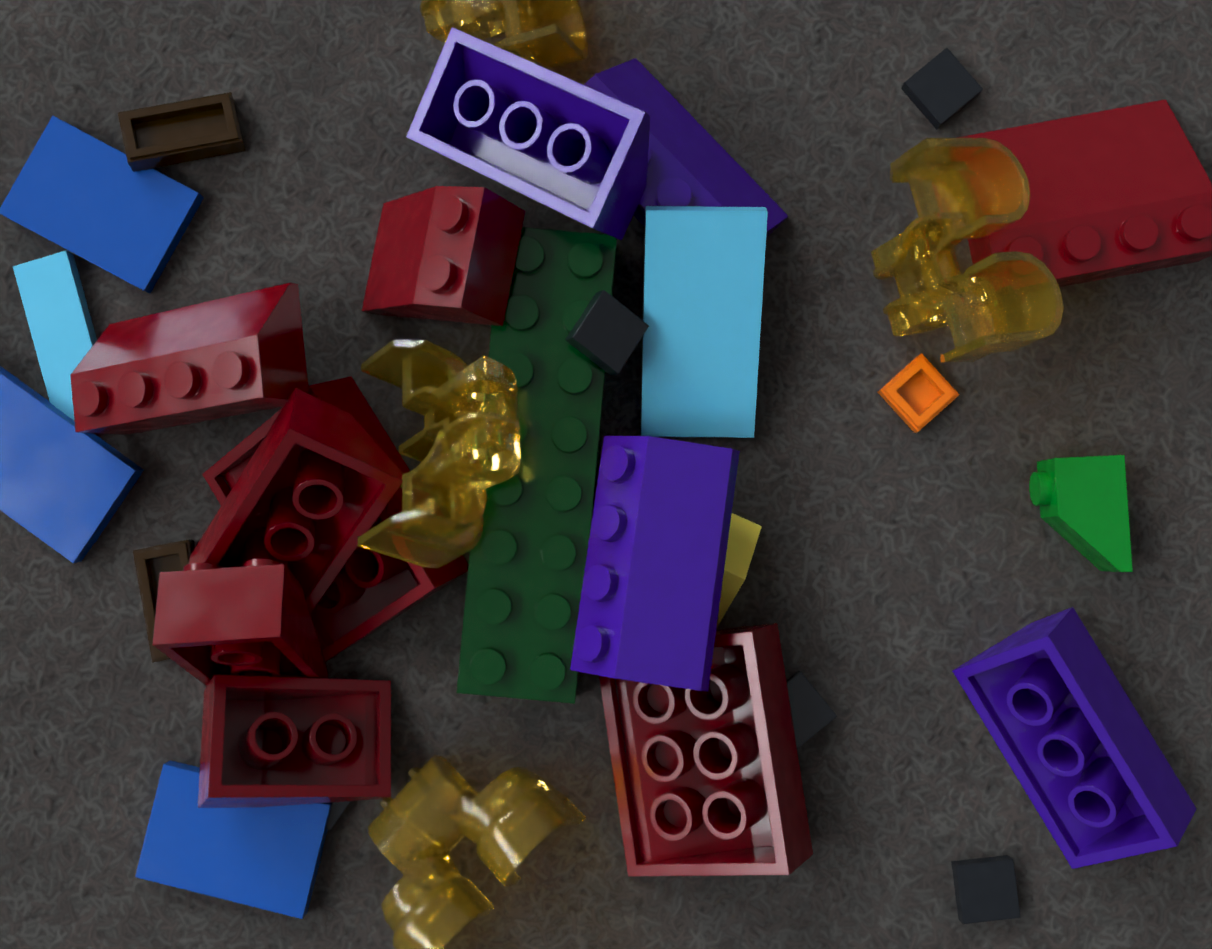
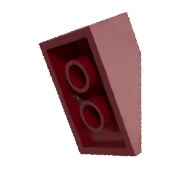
[362,186,525,326]
[153,559,328,686]
[198,675,391,808]

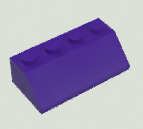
[406,27,650,240]
[584,58,789,238]
[570,436,740,691]
[952,607,1197,869]

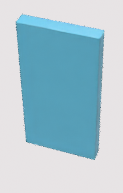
[641,206,768,438]

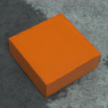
[877,353,960,433]

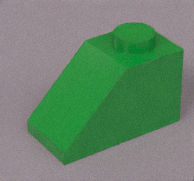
[1029,455,1133,572]

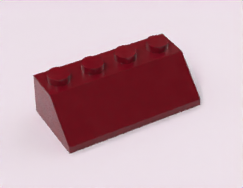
[70,282,309,435]
[188,388,404,613]

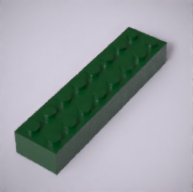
[456,227,617,704]

